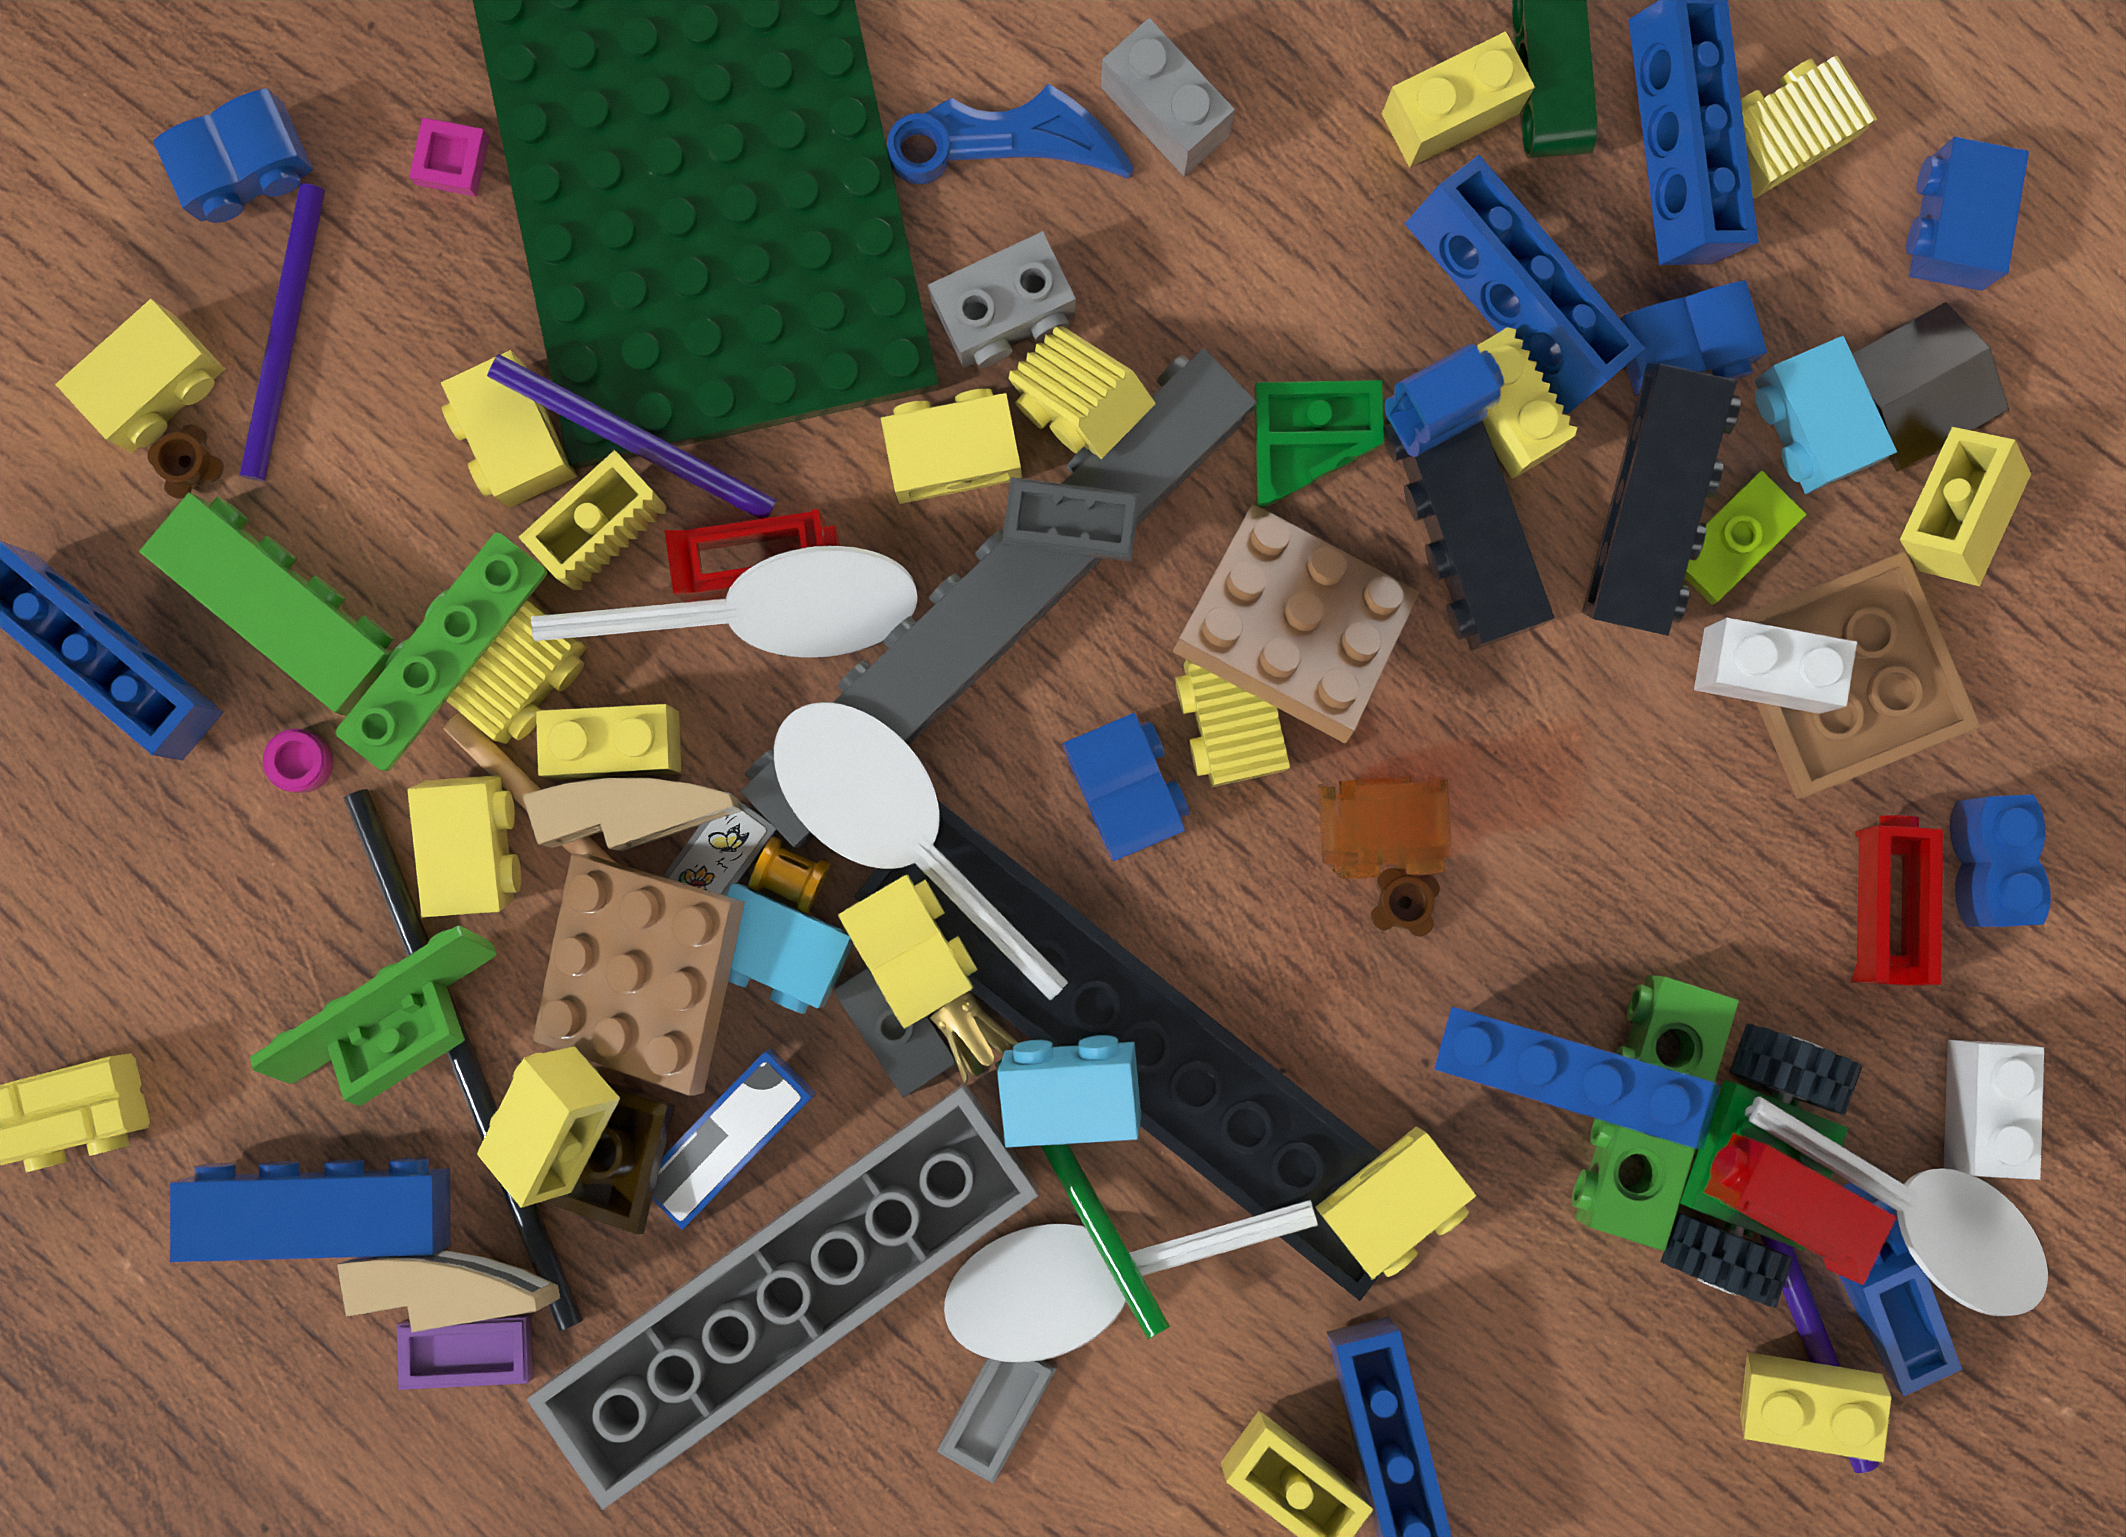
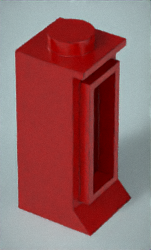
[664,509,840,603]
[1850,815,1943,986]
[1703,1133,1897,1285]

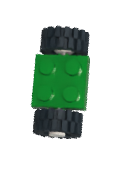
[1660,1024,1863,1308]

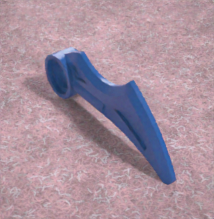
[887,84,1133,185]

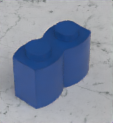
[153,88,313,223]
[1620,280,1768,397]
[1385,344,1504,457]
[1062,712,1190,861]
[1950,794,2051,927]

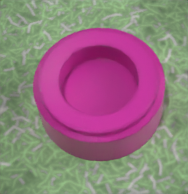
[263,729,333,793]

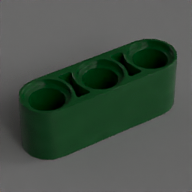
[1511,0,1597,158]

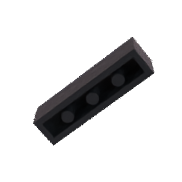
[1582,364,1741,636]
[1384,417,1555,651]

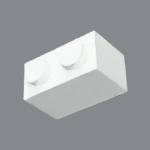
[1694,618,1857,714]
[1944,1040,2044,1180]

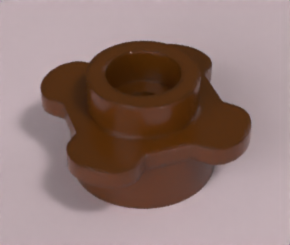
[148,424,224,499]
[1371,868,1440,937]

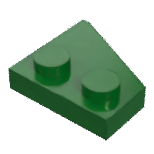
[1254,380,1384,507]

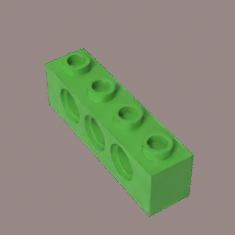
[1572,975,1739,1251]

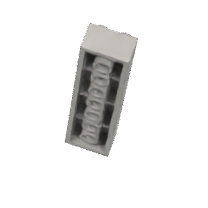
[527,1083,1039,1510]

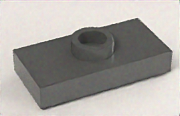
[1002,477,1140,562]
[833,968,956,1098]

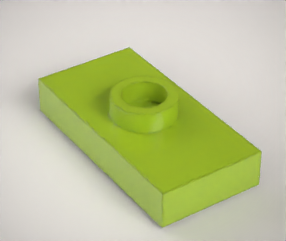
[1684,470,1807,605]

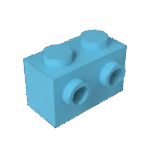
[1754,336,1897,494]
[726,883,854,1014]
[997,1035,1141,1147]

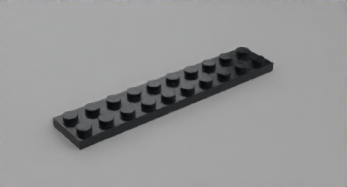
[854,799,1382,1301]

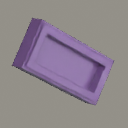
[397,1314,533,1390]

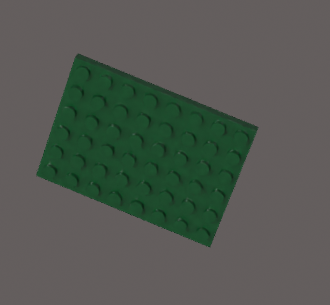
[473,0,940,469]

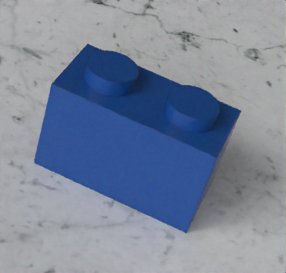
[1906,137,2029,291]

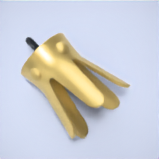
[930,990,1018,1084]

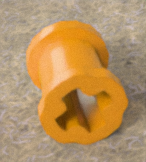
[748,836,831,914]

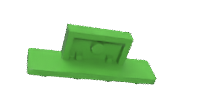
[336,533,547,771]
[250,926,497,1106]

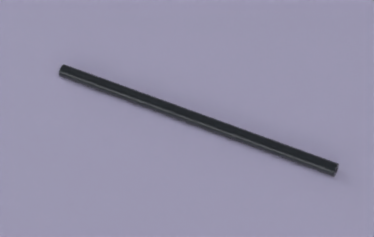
[343,789,583,1331]

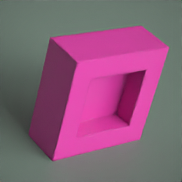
[409,117,489,197]

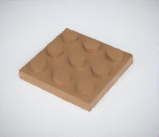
[1172,503,1420,744]
[1735,551,1981,799]
[533,854,745,1096]

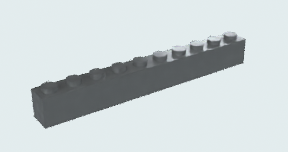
[740,348,1257,849]

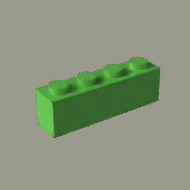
[139,492,394,716]

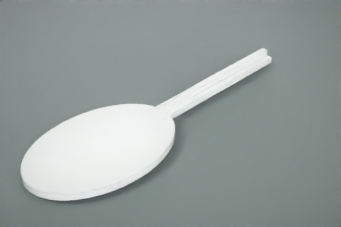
[531,546,917,657]
[774,703,1068,1000]
[1745,1097,2048,1316]
[944,1200,1318,1363]

